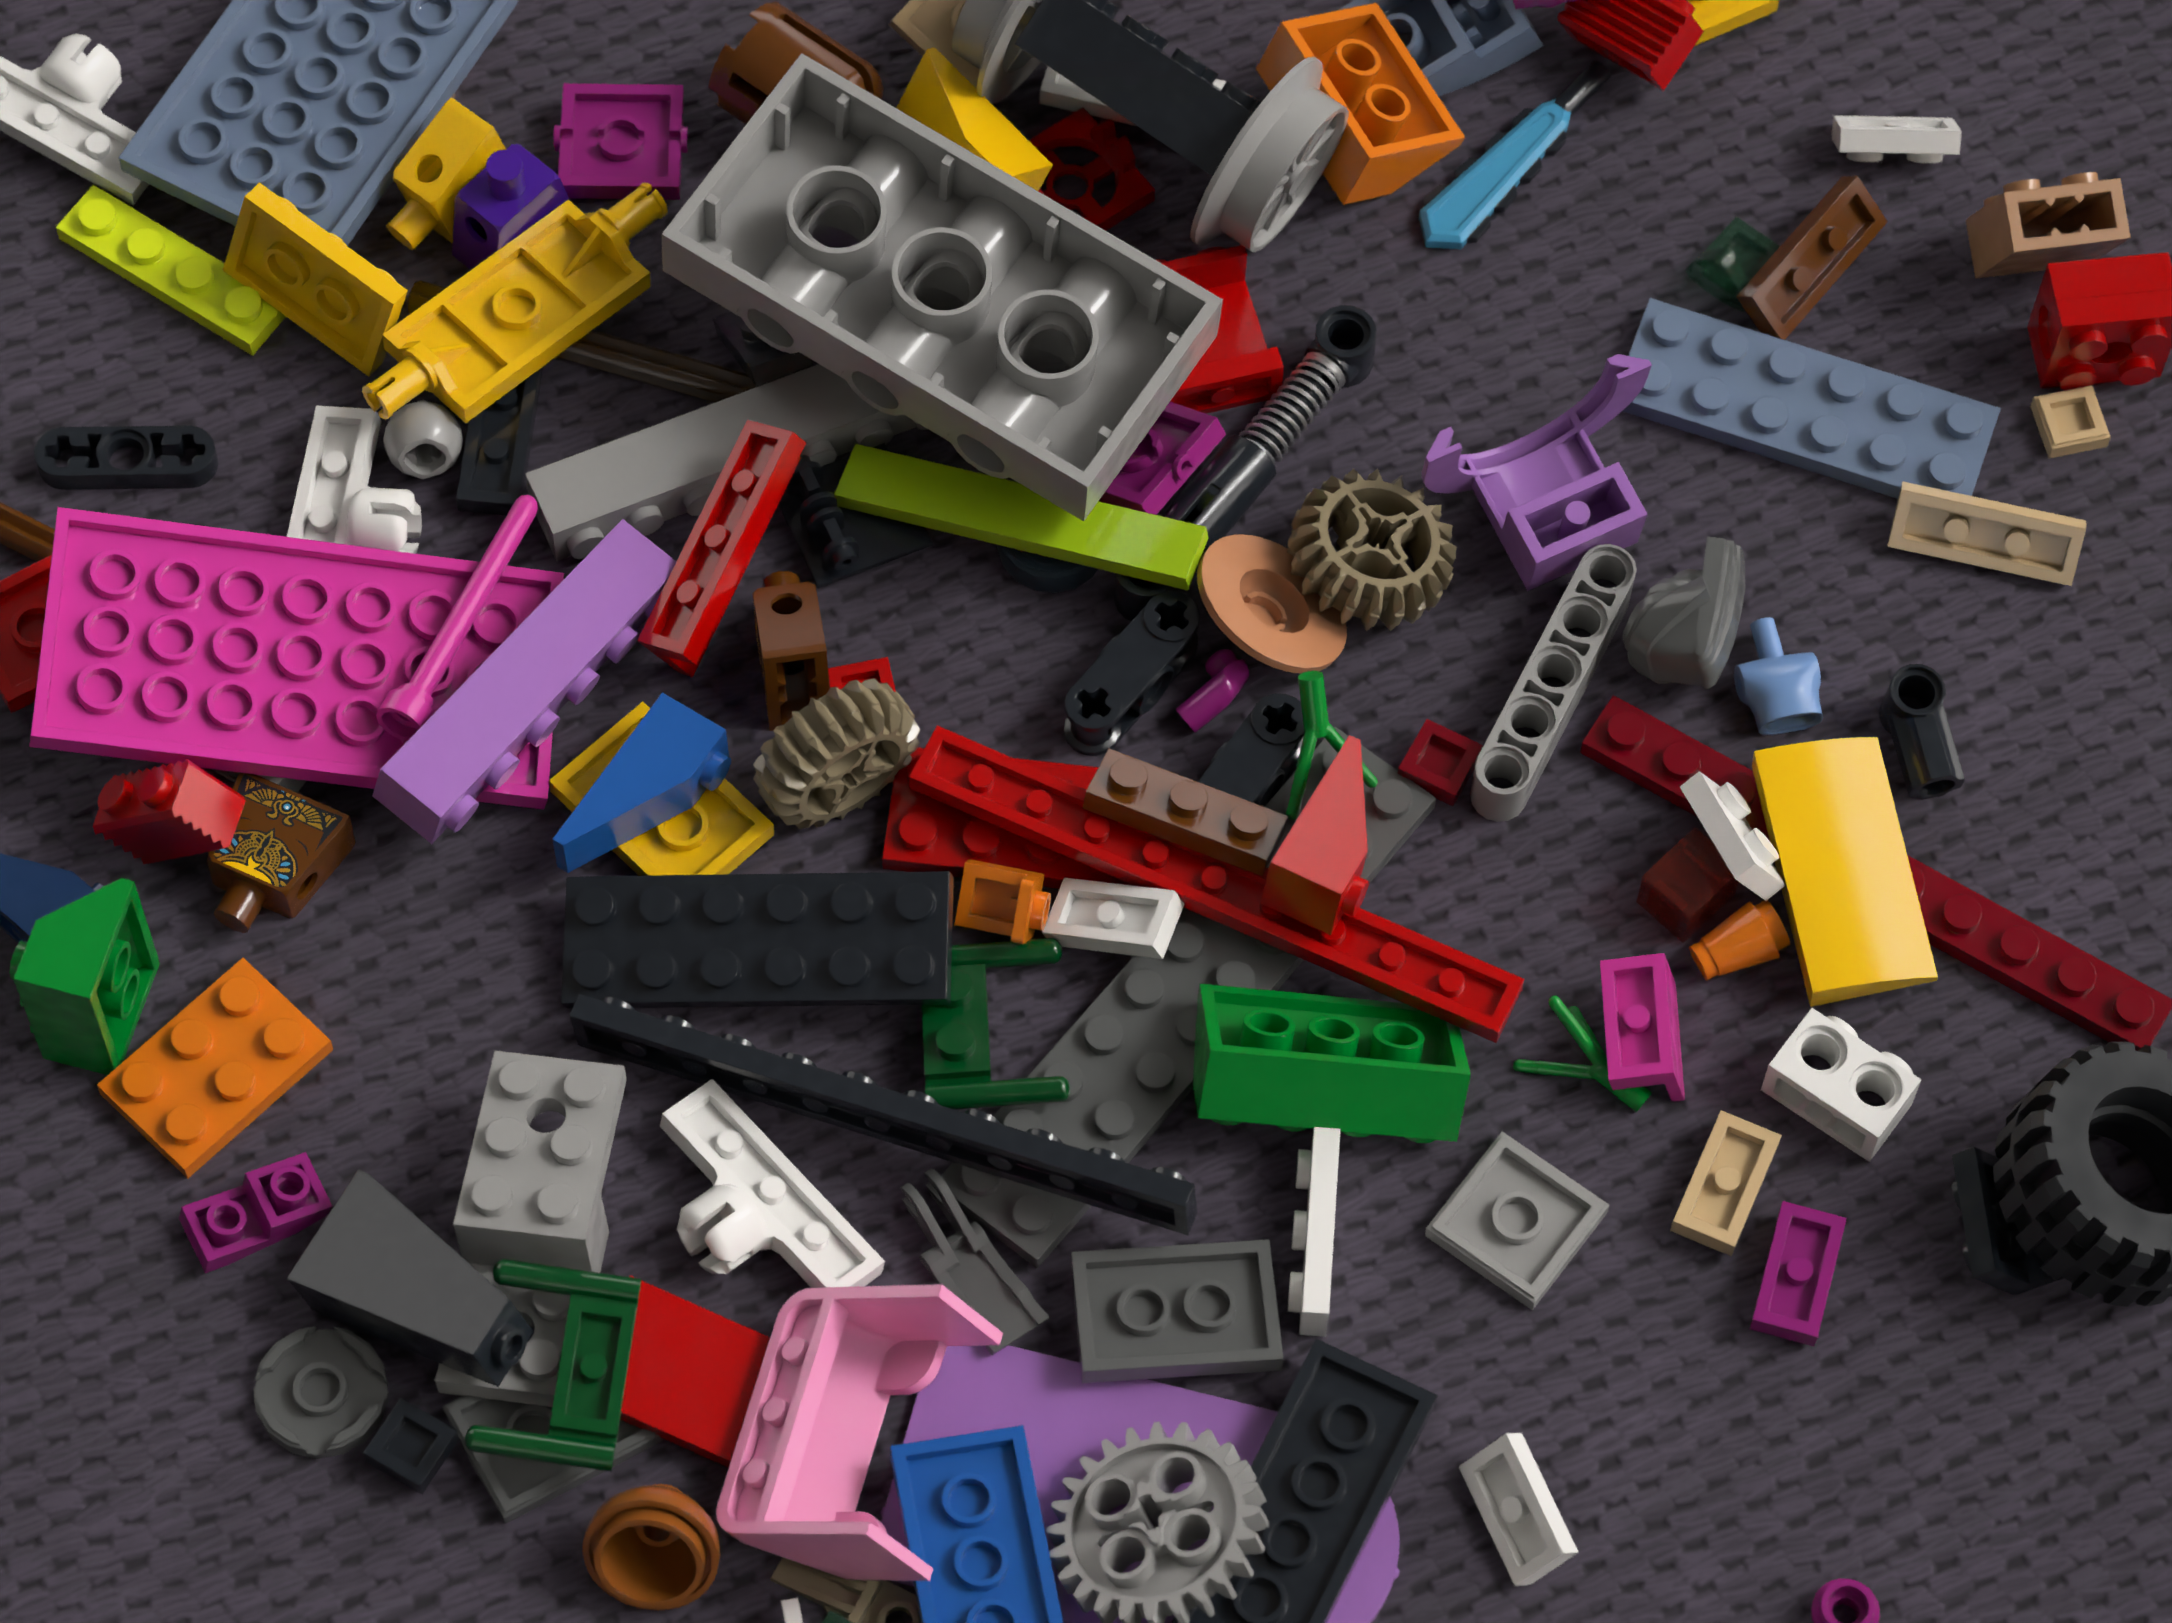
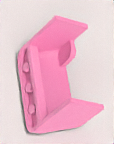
[716,1284,1003,1581]

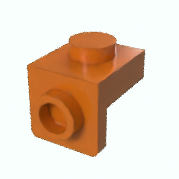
[954,859,1051,944]

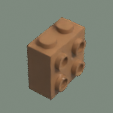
[1966,172,2131,279]

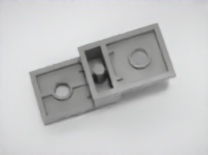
[435,1051,627,1407]

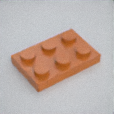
[97,958,333,1179]

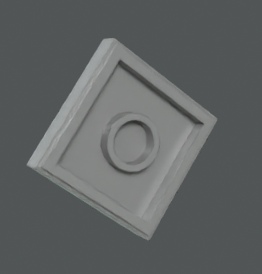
[1425,1131,1610,1311]

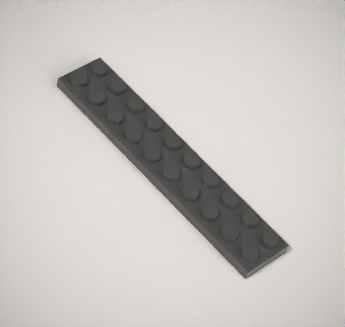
[941,727,1436,1269]

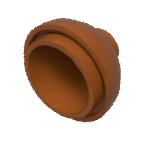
[583,1484,720,1610]

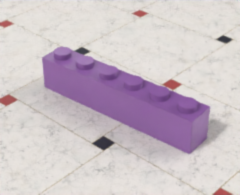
[372,519,676,844]

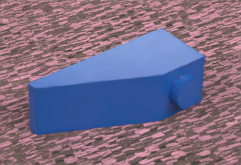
[552,693,731,873]

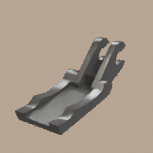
[900,1168,1050,1355]

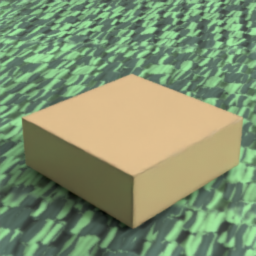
[2030,386,2111,458]

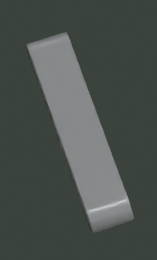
[1470,544,1637,822]

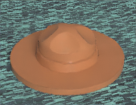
[1197,534,1347,674]

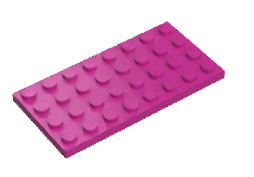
[29,507,564,810]

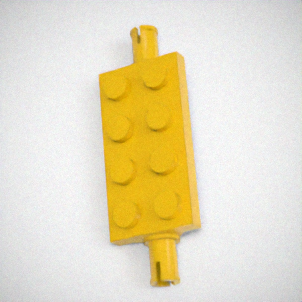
[362,182,668,424]

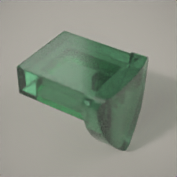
[1685,216,1780,312]

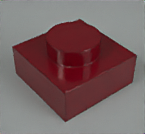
[1397,719,1483,806]

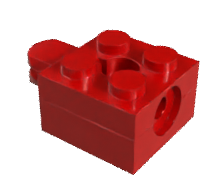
[2027,252,2172,391]

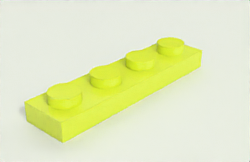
[56,184,286,356]

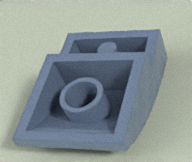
[1339,0,1544,96]

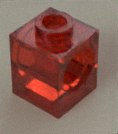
[1636,827,1739,943]

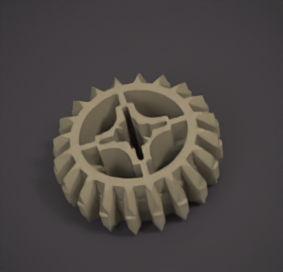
[1287,468,1457,631]
[753,678,921,829]

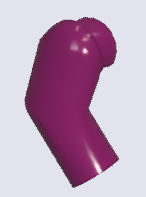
[1175,649,1249,733]

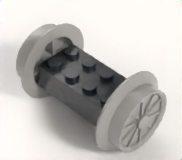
[952,0,1349,252]

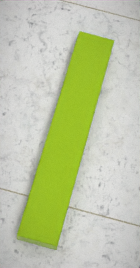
[834,444,1208,590]

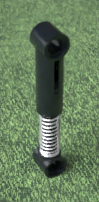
[1114,305,1377,621]

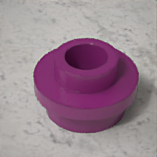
[1811,1578,1880,1623]

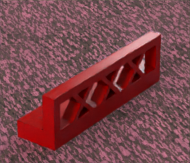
[637,420,806,677]

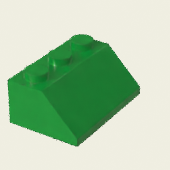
[10,878,160,1075]

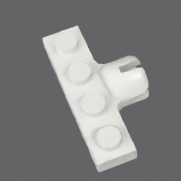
[0,34,149,205]
[287,406,422,554]
[660,1079,885,1288]

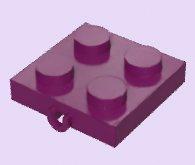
[554,83,688,200]
[1099,402,1226,515]

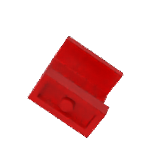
[1156,245,1284,414]

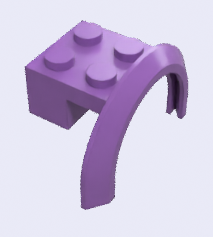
[1422,354,1652,591]

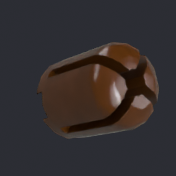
[708,2,884,125]

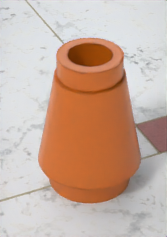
[1689,900,1790,981]

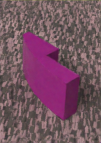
[179,1152,333,1274]

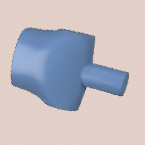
[1734,617,1823,735]

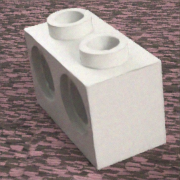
[1761,1008,1921,1162]

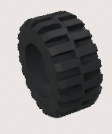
[1993,1042,2172,1307]

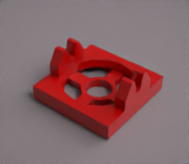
[1029,107,1155,231]

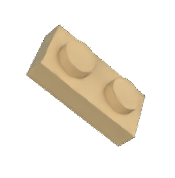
[1670,1110,1782,1256]

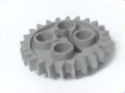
[1047,1422,1269,1623]

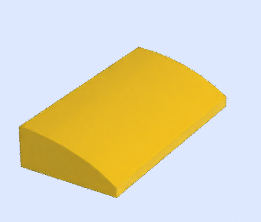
[1752,737,1938,1007]

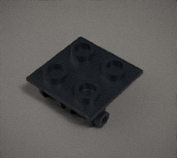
[778,443,933,588]

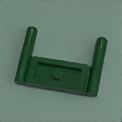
[922,938,1070,1110]
[465,1259,642,1472]

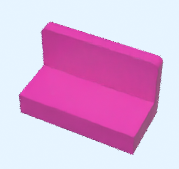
[1600,953,1685,1102]

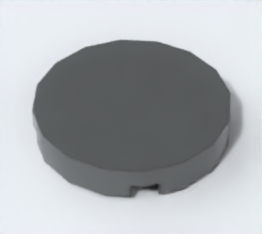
[254,1326,389,1459]

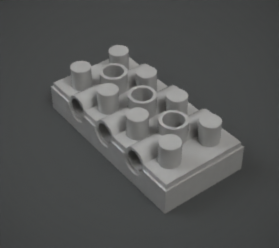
[662,53,1223,521]

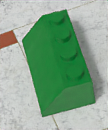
[1193,983,1471,1143]

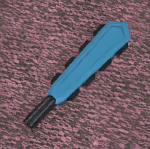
[1419,61,1611,249]

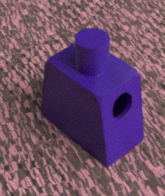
[452,144,570,270]

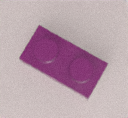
[1750,1201,1847,1346]

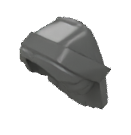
[1623,537,1745,689]

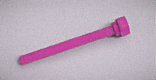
[376,495,539,741]

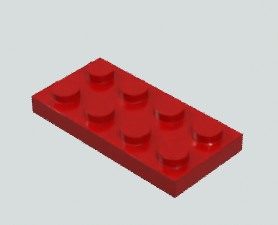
[882,747,1133,889]

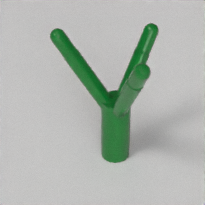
[1286,671,1378,820]
[1513,996,1653,1113]

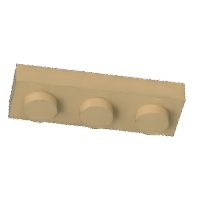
[1888,481,2086,586]

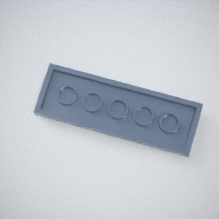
[1623,298,2001,499]

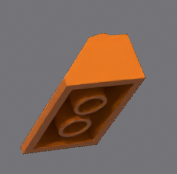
[1256,3,1465,205]

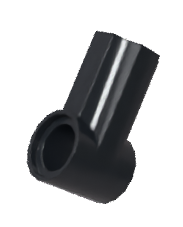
[1879,664,1965,800]

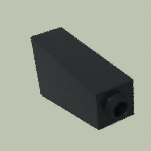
[287,1170,534,1387]

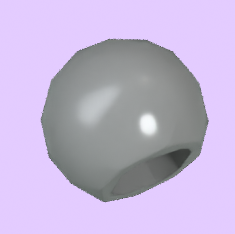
[383,400,463,479]

